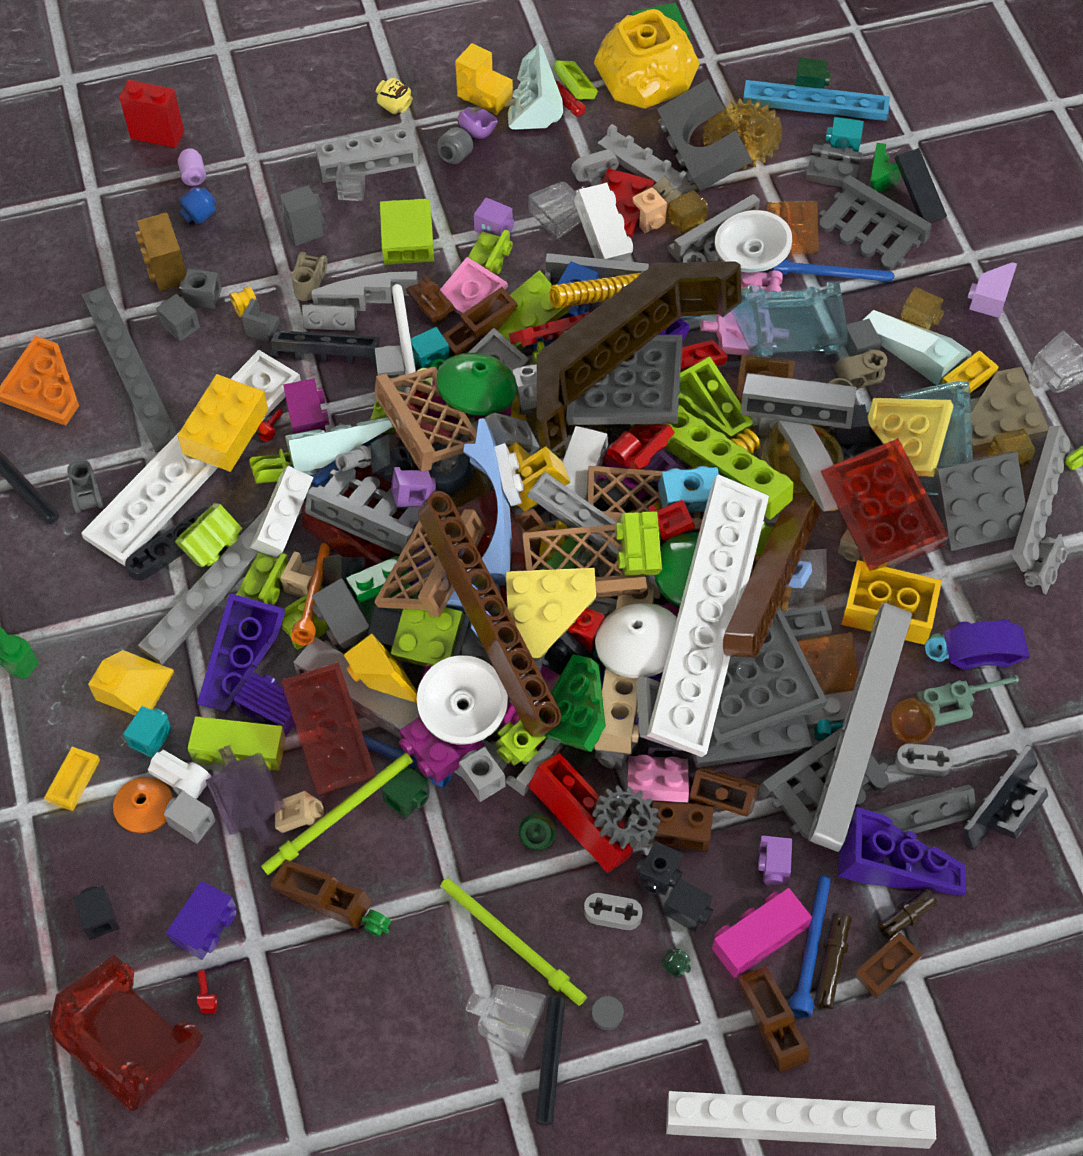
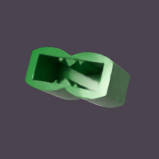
[0,627,39,679]

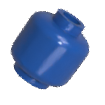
[179,187,217,224]

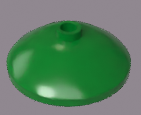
[436,353,518,415]
[654,532,699,609]

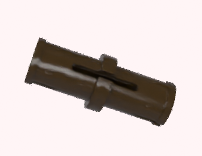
[877,888,938,940]

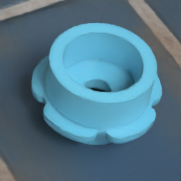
[925,633,949,662]

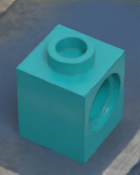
[826,117,864,152]
[411,327,450,369]
[123,706,172,758]

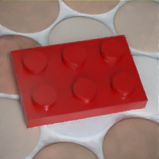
[601,168,655,240]

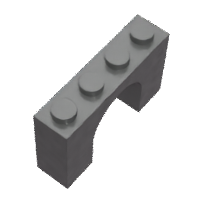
[657,79,752,192]

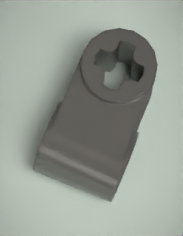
[67,459,104,514]

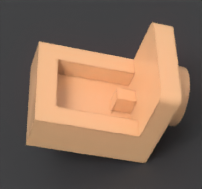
[633,188,667,233]

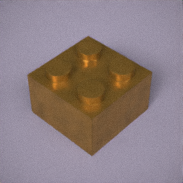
[135,213,186,291]

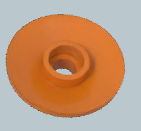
[113,777,173,833]

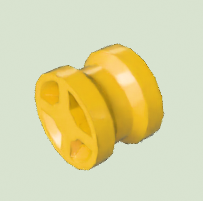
[229,286,259,317]

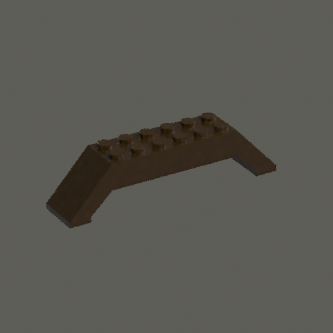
[537,261,742,453]

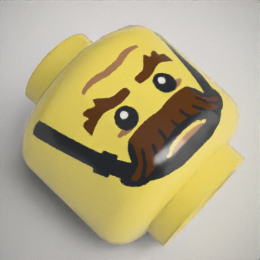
[376,78,413,114]

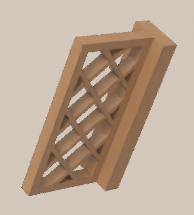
[374,367,477,472]
[587,466,701,539]
[374,509,486,617]
[522,524,647,598]

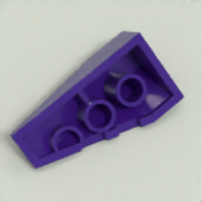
[197,593,286,712]
[838,807,966,896]

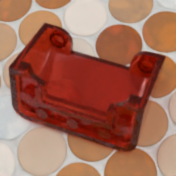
[50,955,203,1111]

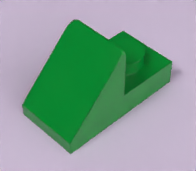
[869,143,901,193]

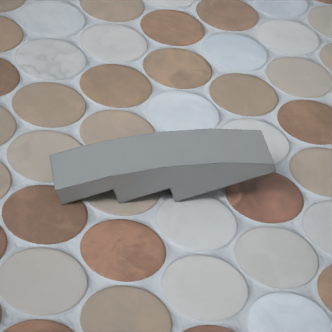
[312,271,418,311]
[778,420,850,512]

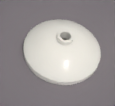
[715,210,792,272]
[595,603,677,678]
[417,656,508,744]

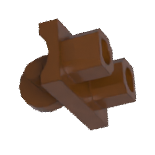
[406,275,454,325]

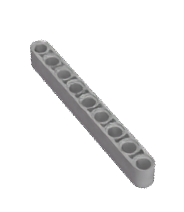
[808,602,912,852]

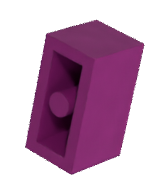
[283,378,330,434]

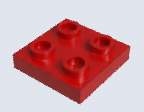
[602,424,675,470]

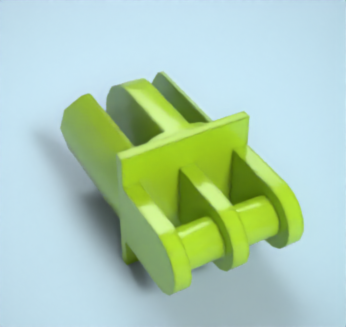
[249,449,293,484]

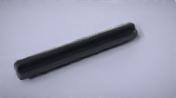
[0,451,59,525]
[535,996,565,1125]

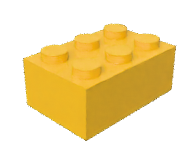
[177,374,269,472]
[841,560,942,645]

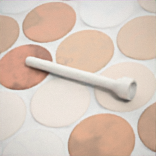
[392,284,416,394]

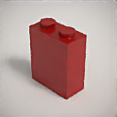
[119,79,184,148]

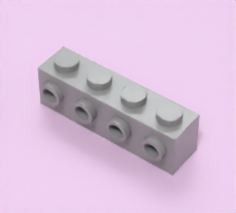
[315,127,419,183]

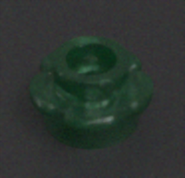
[661,949,691,978]

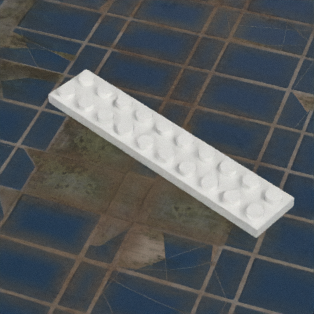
[81,350,301,566]
[647,475,769,757]

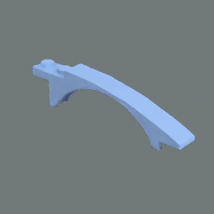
[446,419,512,638]

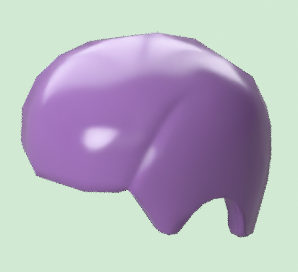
[458,107,498,139]

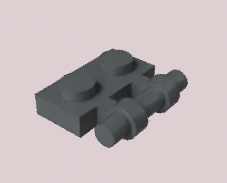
[805,143,862,187]

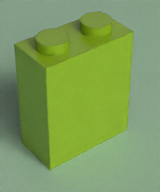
[380,199,434,265]

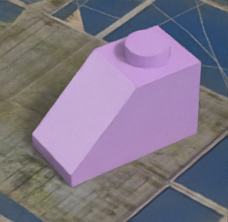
[968,262,1017,318]

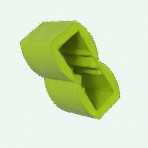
[175,503,242,567]

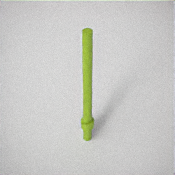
[261,752,413,875]
[440,877,587,1006]

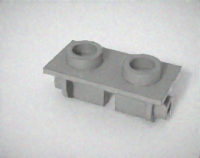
[302,304,357,331]
[1024,534,1068,594]

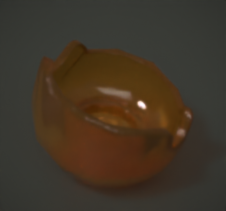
[889,698,936,744]

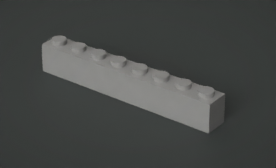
[293,637,507,777]

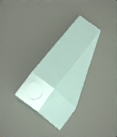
[508,44,563,129]
[863,310,972,386]
[285,417,393,475]

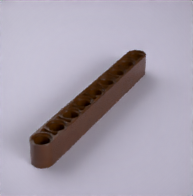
[418,491,561,737]
[723,493,820,658]

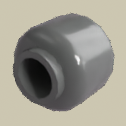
[437,127,473,164]

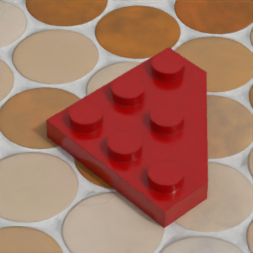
[509,311,593,346]

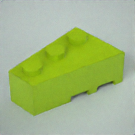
[679,357,753,440]

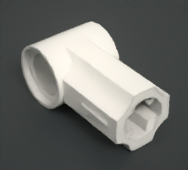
[148,750,212,799]

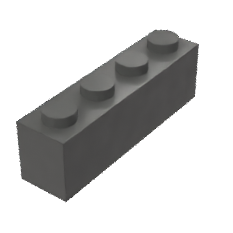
[741,373,857,429]

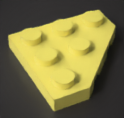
[868,398,953,477]
[506,568,596,660]

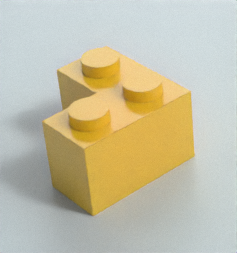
[455,43,513,115]
[507,442,571,512]

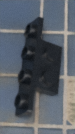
[963,745,1049,850]

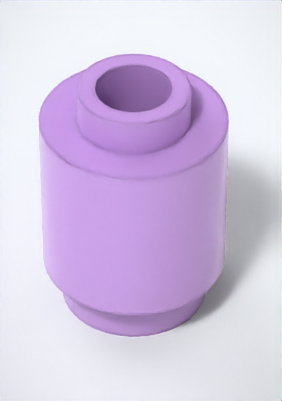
[178,149,206,186]

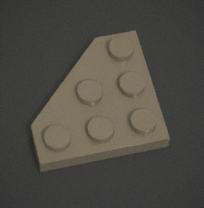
[962,367,1049,452]

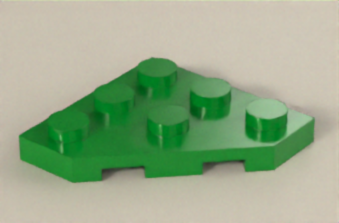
[539,654,606,752]

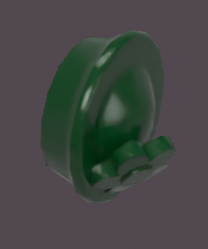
[518,813,556,851]

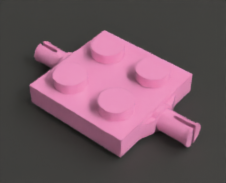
[700,307,788,359]

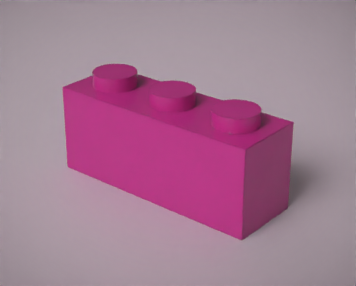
[712,888,812,979]

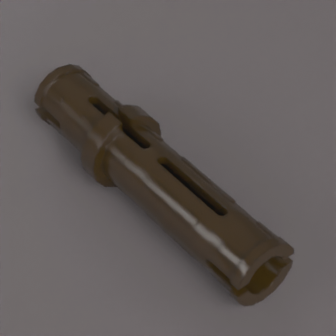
[813,913,852,1010]

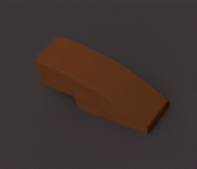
[442,287,518,357]
[270,860,372,929]
[738,966,809,1073]

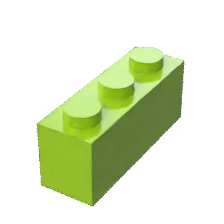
[187,716,286,772]

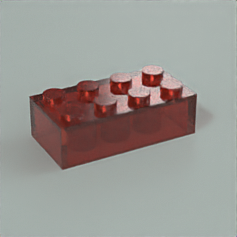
[281,662,376,798]

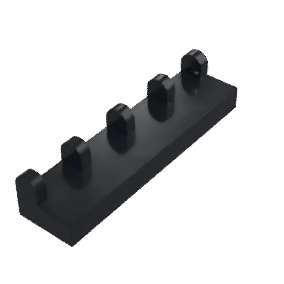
[271,330,380,365]

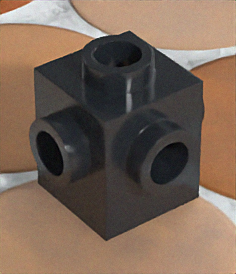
[636,841,683,896]

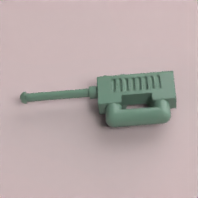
[915,675,1019,726]

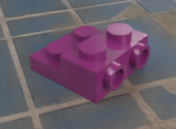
[399,716,485,783]

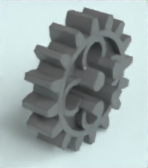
[592,786,660,850]

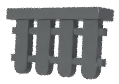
[819,174,931,270]
[305,468,420,554]
[758,728,889,839]

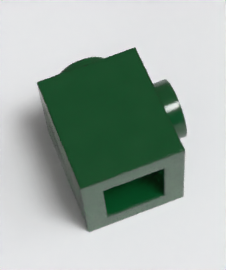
[795,58,831,89]
[381,766,430,819]

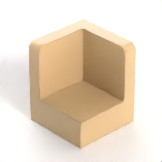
[281,551,315,597]

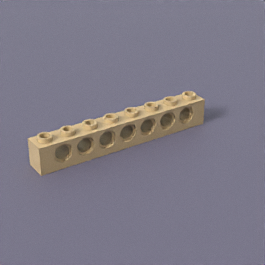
[595,568,661,754]

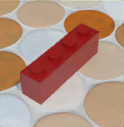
[528,753,634,873]

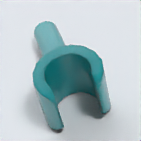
[814,719,844,741]

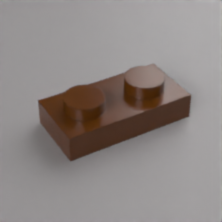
[854,932,922,999]

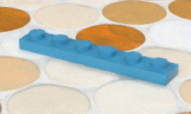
[743,80,890,121]

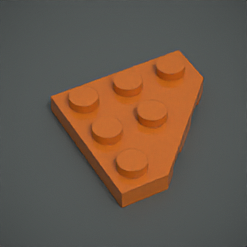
[0,336,79,426]

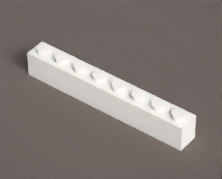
[666,1091,936,1149]

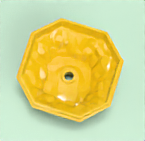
[594,9,700,109]

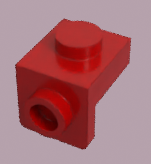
[648,499,695,541]

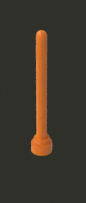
[291,542,331,645]

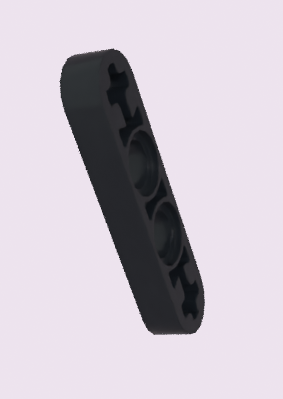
[125,507,209,580]

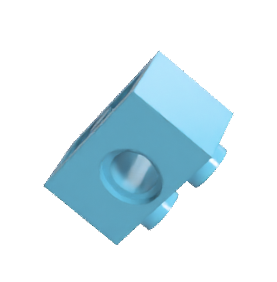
[658,466,719,513]

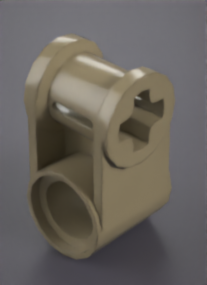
[292,251,328,301]
[833,350,888,390]

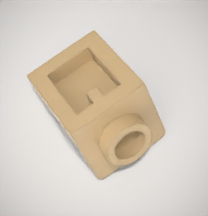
[275,791,324,833]

